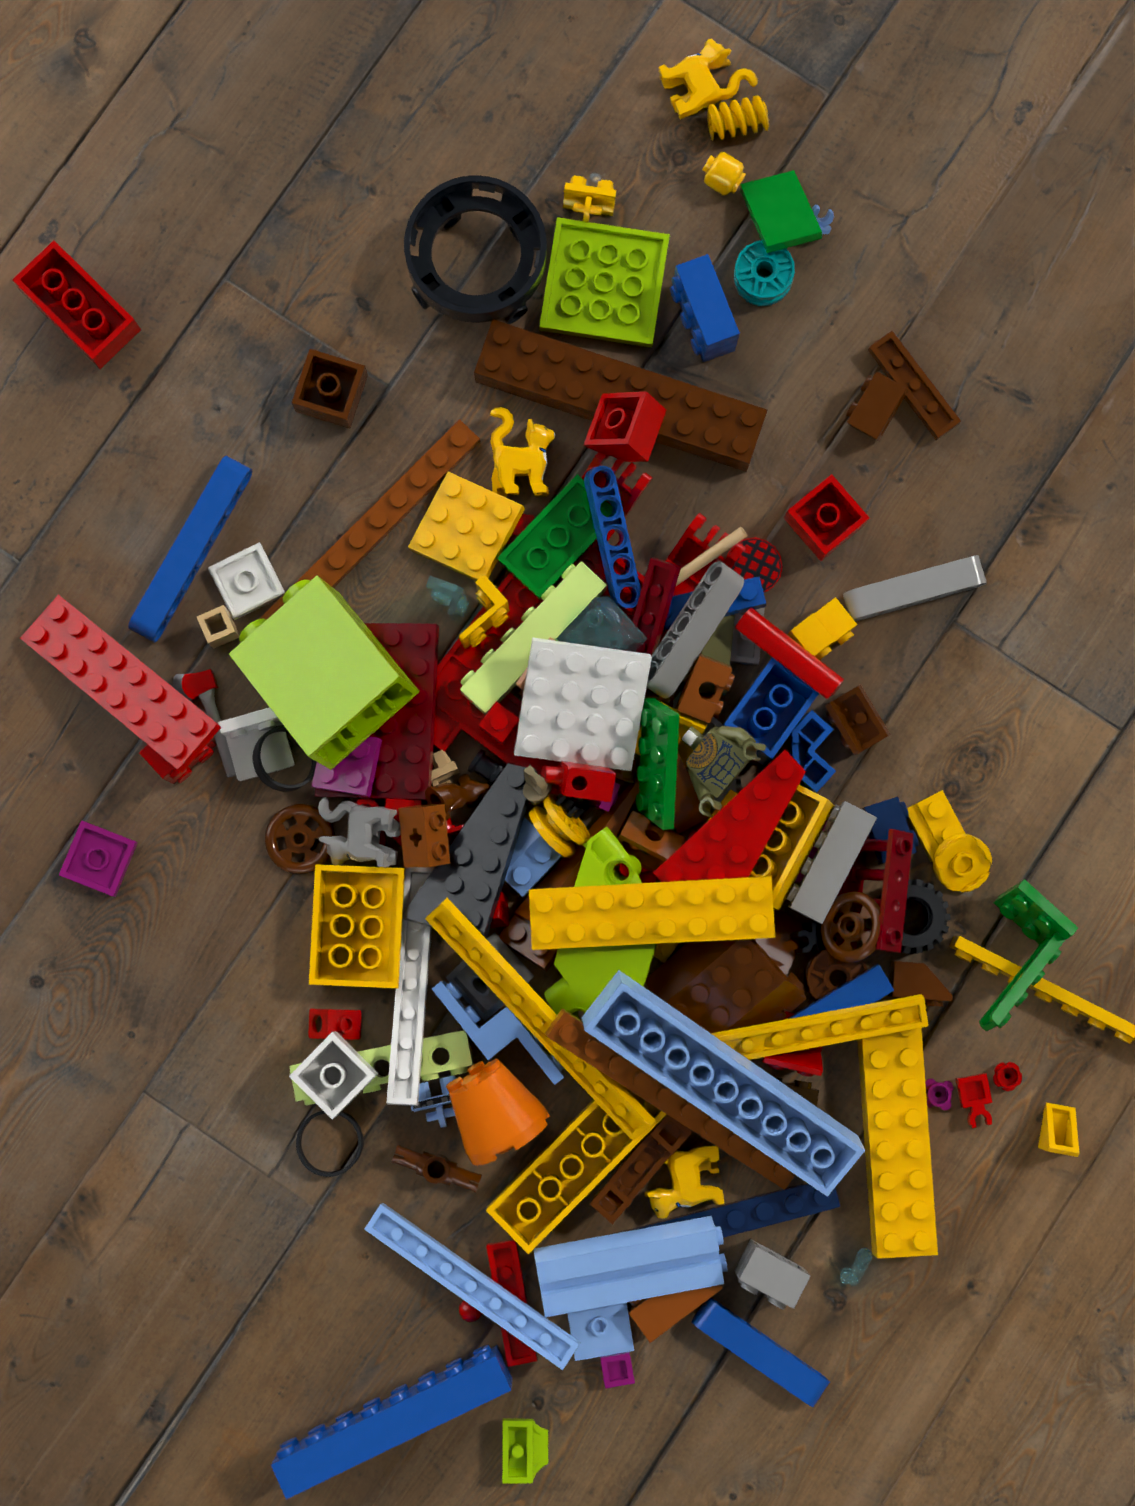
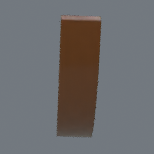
[590,1115,692,1225]

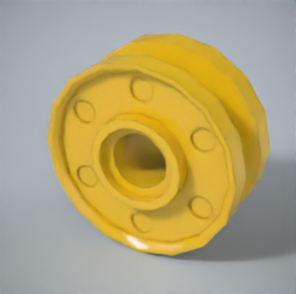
[529,793,590,858]

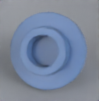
[812,204,834,235]

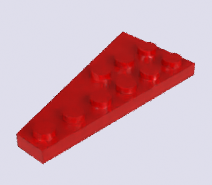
[653,750,806,882]

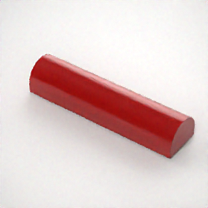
[735,607,845,699]

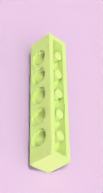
[289,1030,474,1105]

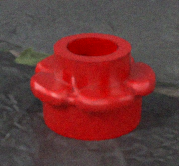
[993,1062,1022,1091]

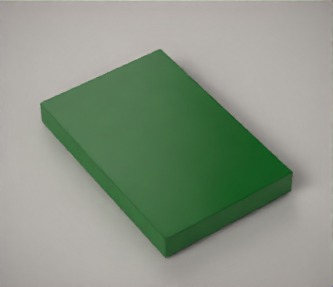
[740,170,822,253]

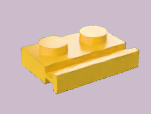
[907,790,966,862]

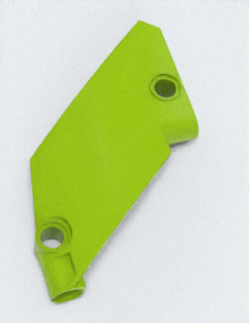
[544,826,657,1019]

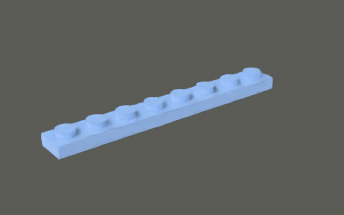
[364,1203,581,1370]

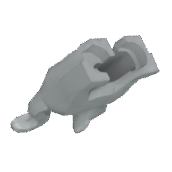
[318,797,401,867]

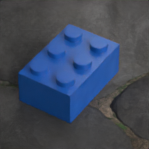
[670,254,740,363]
[722,657,819,767]

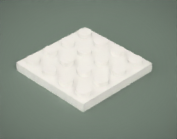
[514,637,652,771]

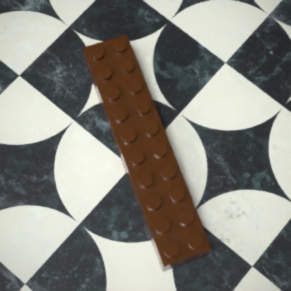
[474,319,767,472]

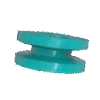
[734,240,795,306]

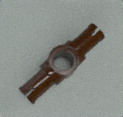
[391,1145,482,1193]

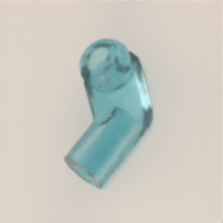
[840,1248,872,1287]

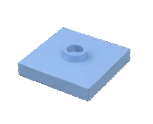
[567,1303,634,1361]

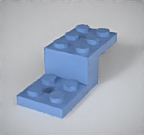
[432,981,564,1085]

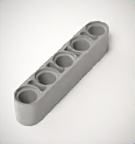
[843,555,987,622]
[646,561,744,699]

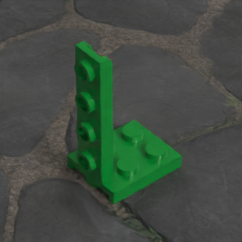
[979,879,1078,1032]

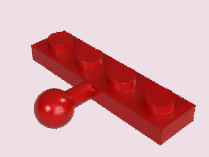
[459,1239,538,1367]

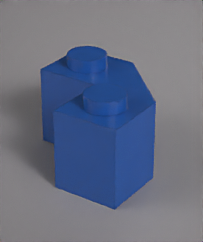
[788,710,836,793]

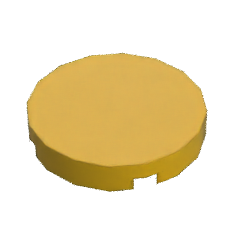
[933,834,992,892]

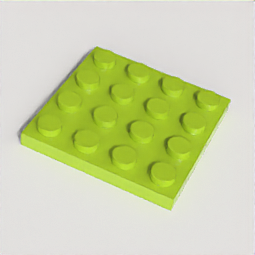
[539,217,670,348]

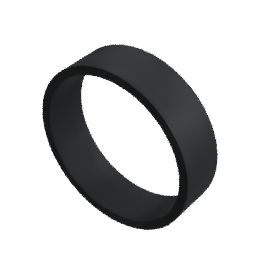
[252,725,317,792]
[296,1110,363,1177]

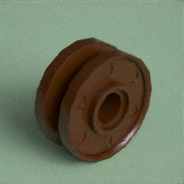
[804,949,867,1001]

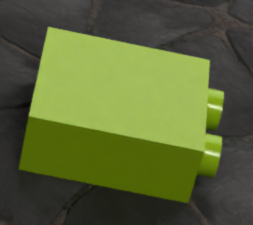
[229,575,420,770]

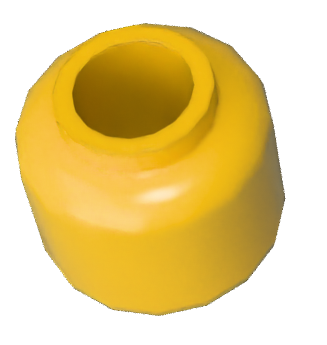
[702,152,746,195]

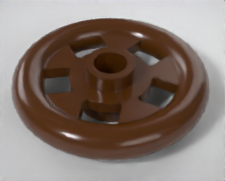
[265,804,335,874]
[820,891,880,963]

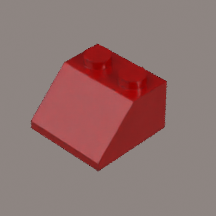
[583,391,666,462]

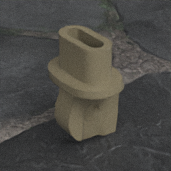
[523,765,552,805]

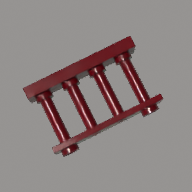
[834,829,914,953]

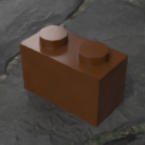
[846,371,908,442]

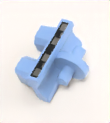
[411,1075,456,1128]

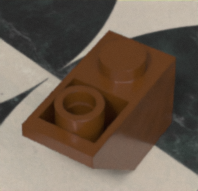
[888,961,953,1007]

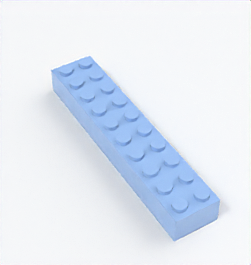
[582,970,865,1197]

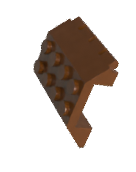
[646,939,806,1033]

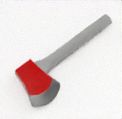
[173,669,236,778]

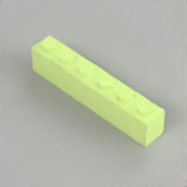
[460,561,607,716]

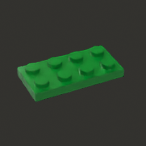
[497,474,612,600]
[636,698,680,830]

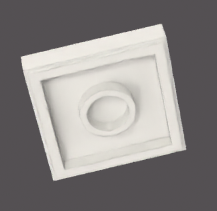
[208,542,285,620]

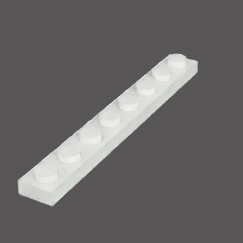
[386,867,435,1106]

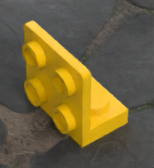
[459,575,510,649]

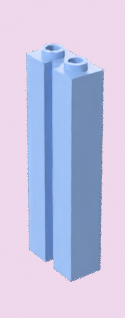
[534,1216,728,1317]

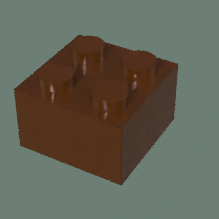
[291,349,368,429]

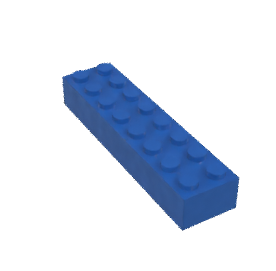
[271,1344,513,1499]

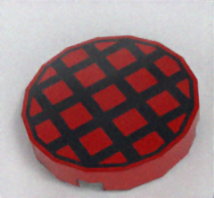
[726,537,783,593]

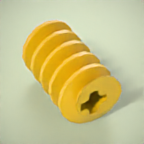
[707,95,769,141]

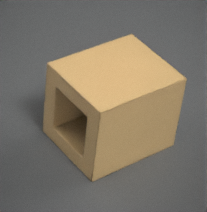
[197,605,240,649]

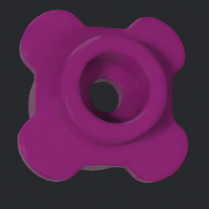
[925,1078,954,1110]

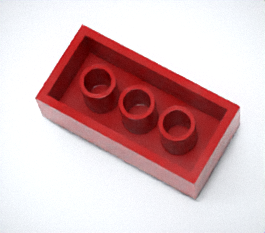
[12,240,141,369]

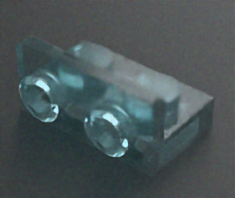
[426,576,469,622]

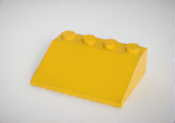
[309,864,405,988]

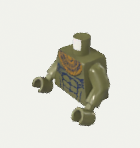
[681,726,766,818]

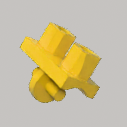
[563,175,616,222]

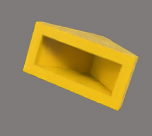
[1038,1102,1079,1157]

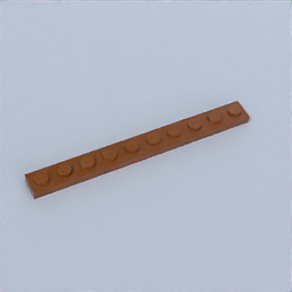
[259,419,481,619]
[545,1008,795,1190]

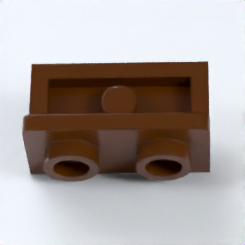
[825,685,891,755]

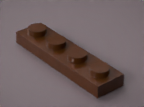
[868,331,961,441]

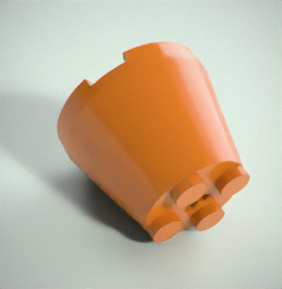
[446,1058,550,1166]

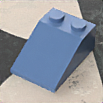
[505,817,562,898]

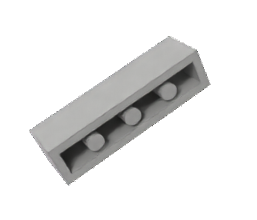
[786,801,877,924]

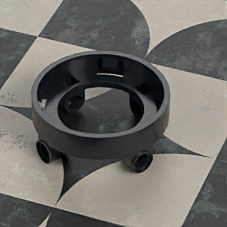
[404,175,547,324]

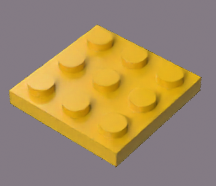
[408,472,525,581]

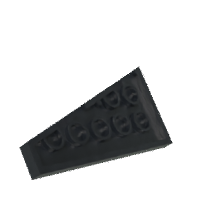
[402,763,538,939]

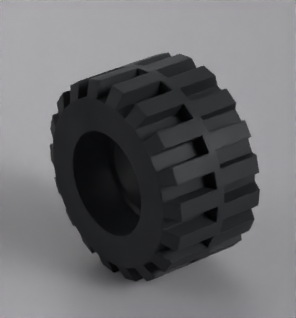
[871,879,950,954]

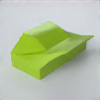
[502,1418,548,1484]

